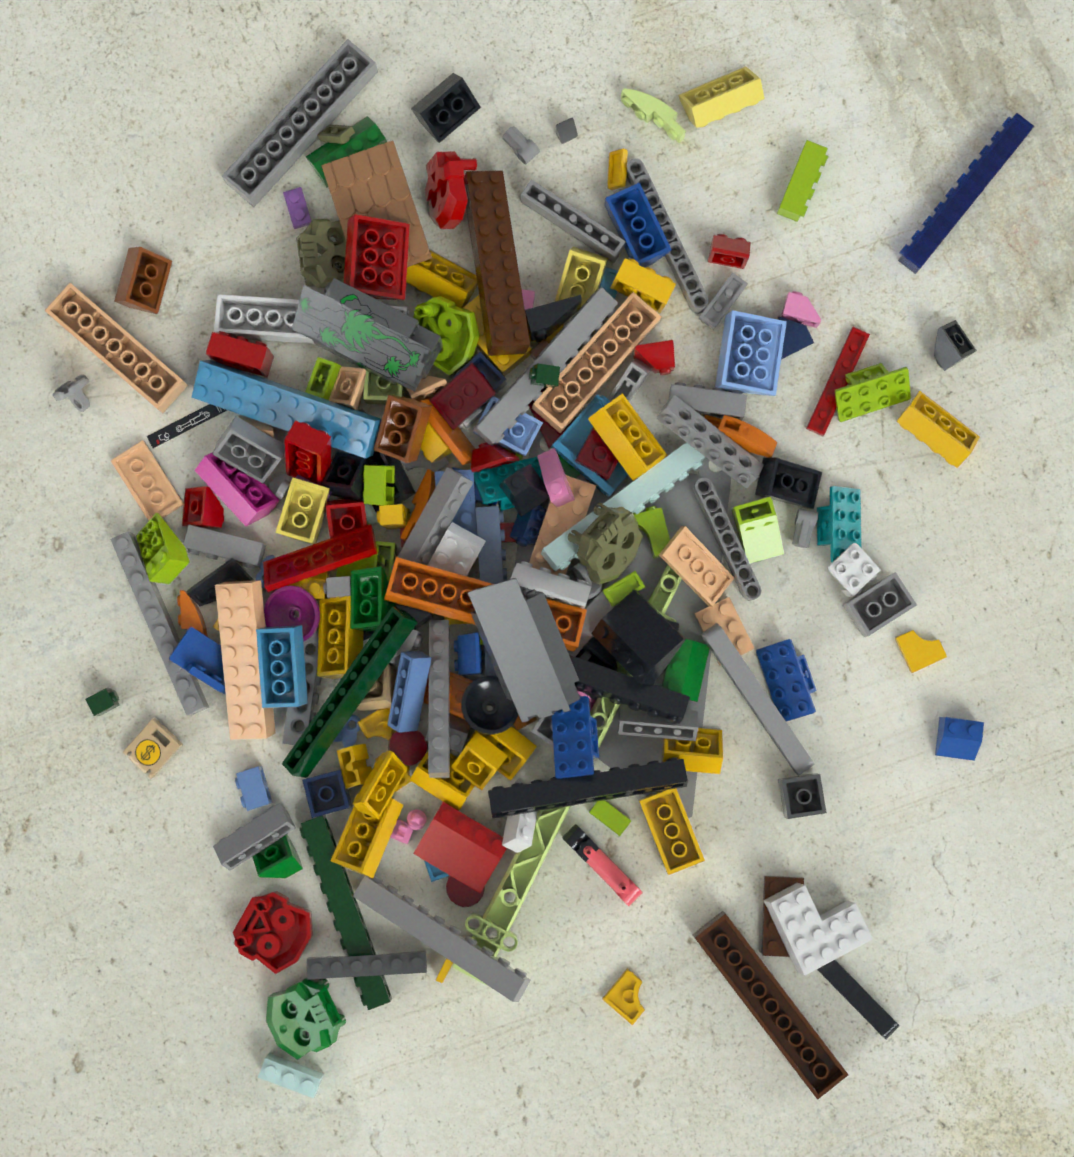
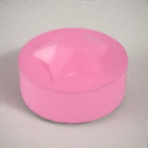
[406,809,427,830]

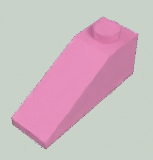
[537,448,575,507]

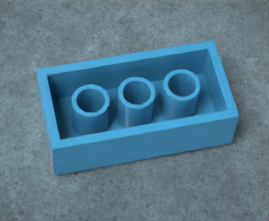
[256,625,308,708]

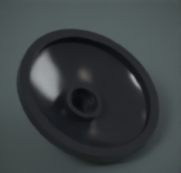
[461,676,519,735]

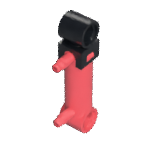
[562,824,643,906]

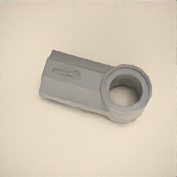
[502,126,540,165]
[792,508,818,548]

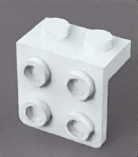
[828,543,881,596]

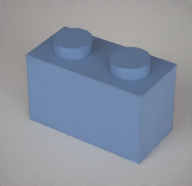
[235,766,273,811]

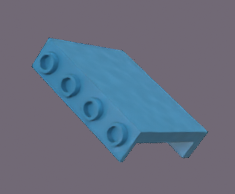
[551,394,628,498]

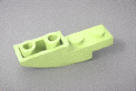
[621,88,686,143]

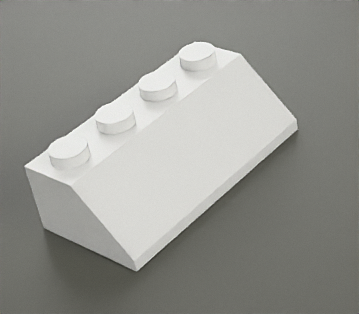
[510,561,591,609]

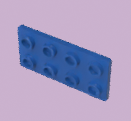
[169,627,226,695]
[756,639,817,722]
[552,696,599,779]

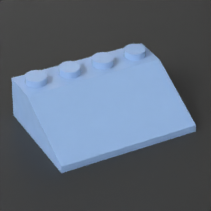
[715,310,787,396]

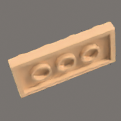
[111,440,185,521]
[659,526,734,607]

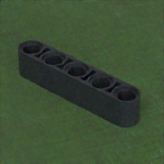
[817,960,899,1040]

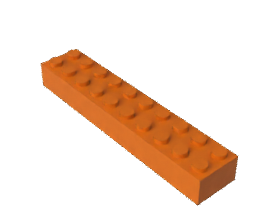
[384,557,587,652]

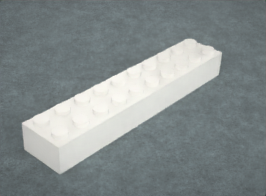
[214,294,409,344]

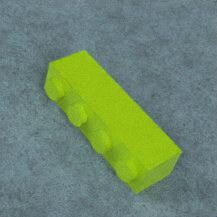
[777,140,828,222]

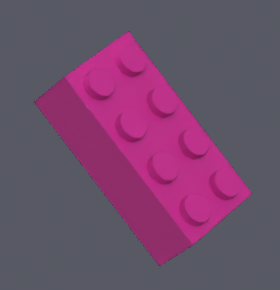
[194,452,280,526]

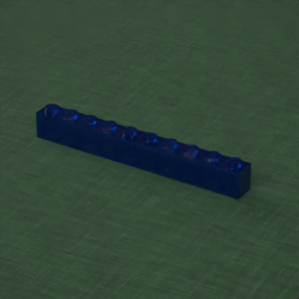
[898,113,1034,274]

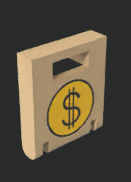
[123,718,183,779]

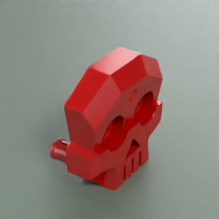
[425,151,477,229]
[232,891,313,974]

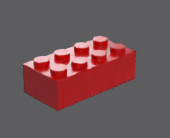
[285,420,331,486]

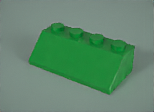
[306,116,387,188]

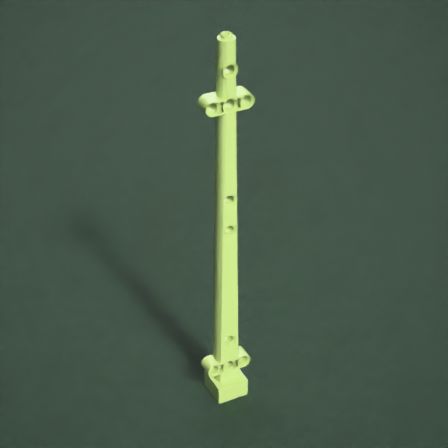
[452,564,682,986]

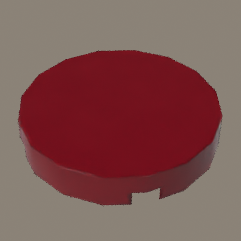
[388,730,427,766]
[446,876,485,907]

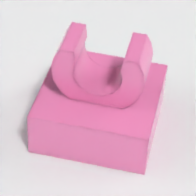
[390,819,413,844]

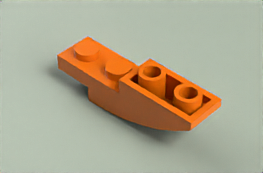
[704,415,777,458]
[400,469,436,542]
[177,590,208,637]

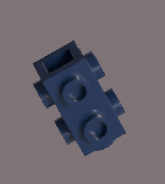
[510,505,547,547]

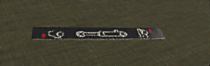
[147,404,227,448]

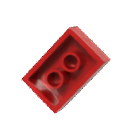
[205,331,274,378]

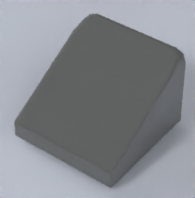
[556,117,578,144]

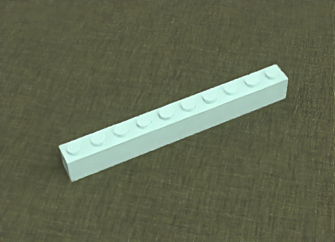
[541,442,705,572]

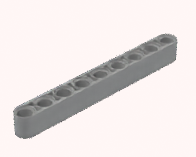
[626,158,708,314]
[701,623,814,776]

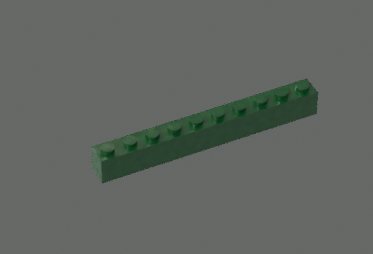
[281,606,418,778]
[300,814,392,1010]

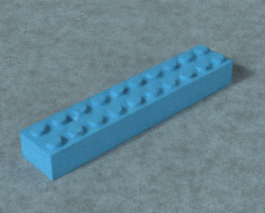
[191,360,382,458]

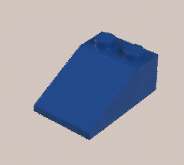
[454,633,482,675]

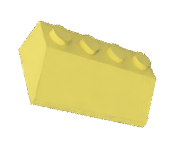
[678,66,765,128]

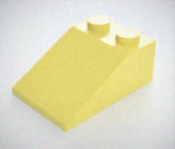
[554,247,609,307]
[275,477,330,544]

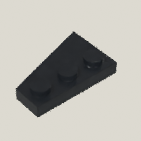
[187,558,254,607]

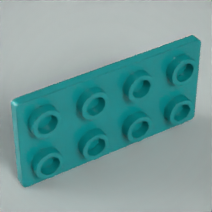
[474,457,544,511]
[817,486,862,563]

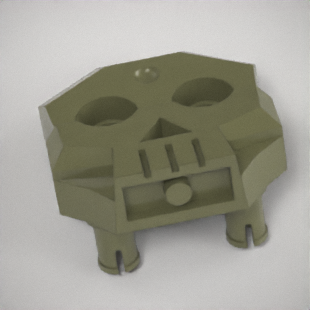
[296,219,346,288]
[568,503,643,585]

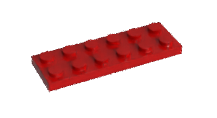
[263,524,377,592]

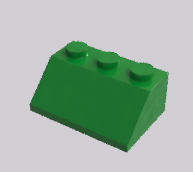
[661,639,710,702]

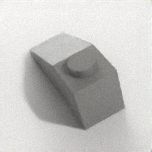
[607,358,652,402]

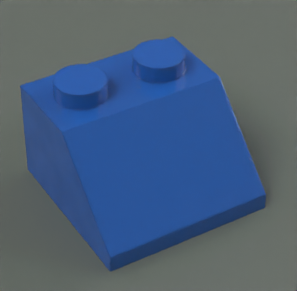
[935,717,984,761]

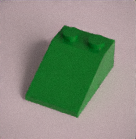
[350,566,395,631]

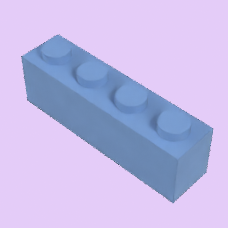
[388,651,432,732]

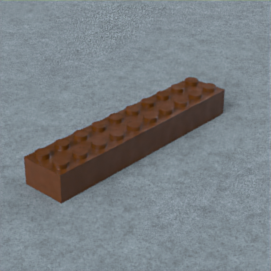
[463,170,530,356]
[692,911,849,1100]

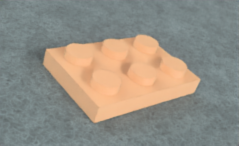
[694,597,755,666]

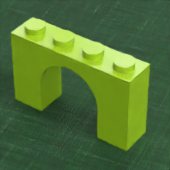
[633,506,670,558]

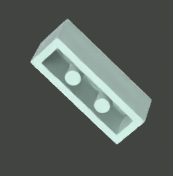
[258,1053,324,1098]

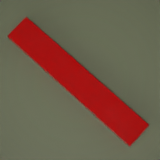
[806,327,870,437]

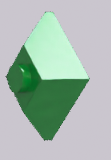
[252,834,303,878]

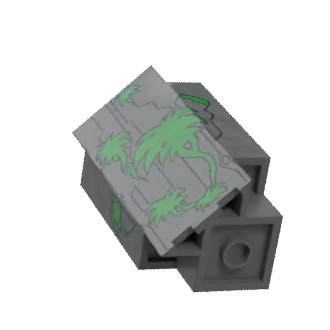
[292,278,443,392]

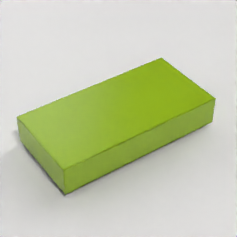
[602,571,645,607]
[589,800,631,836]

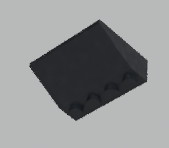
[591,590,686,685]

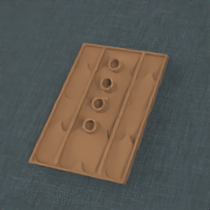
[322,140,432,267]

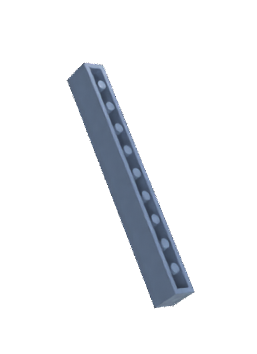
[475,506,507,677]

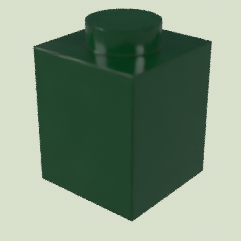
[529,363,560,388]
[85,688,120,716]

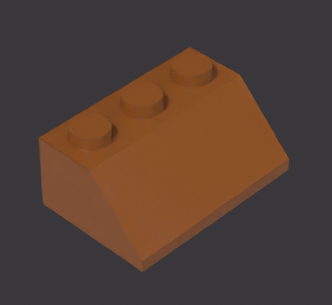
[114,247,172,314]
[374,395,432,463]

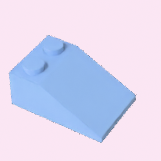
[473,396,543,456]

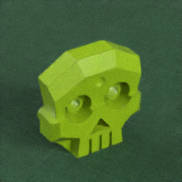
[413,296,480,375]

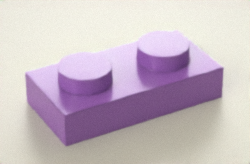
[283,187,311,229]

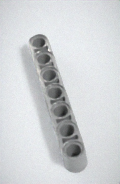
[693,478,762,601]

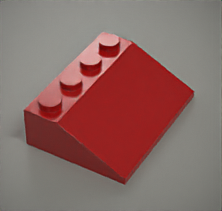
[344,214,410,300]
[413,802,507,893]

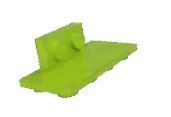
[835,363,911,422]

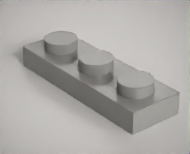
[699,273,748,330]

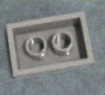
[213,416,285,483]
[843,572,917,637]

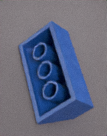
[604,183,672,268]

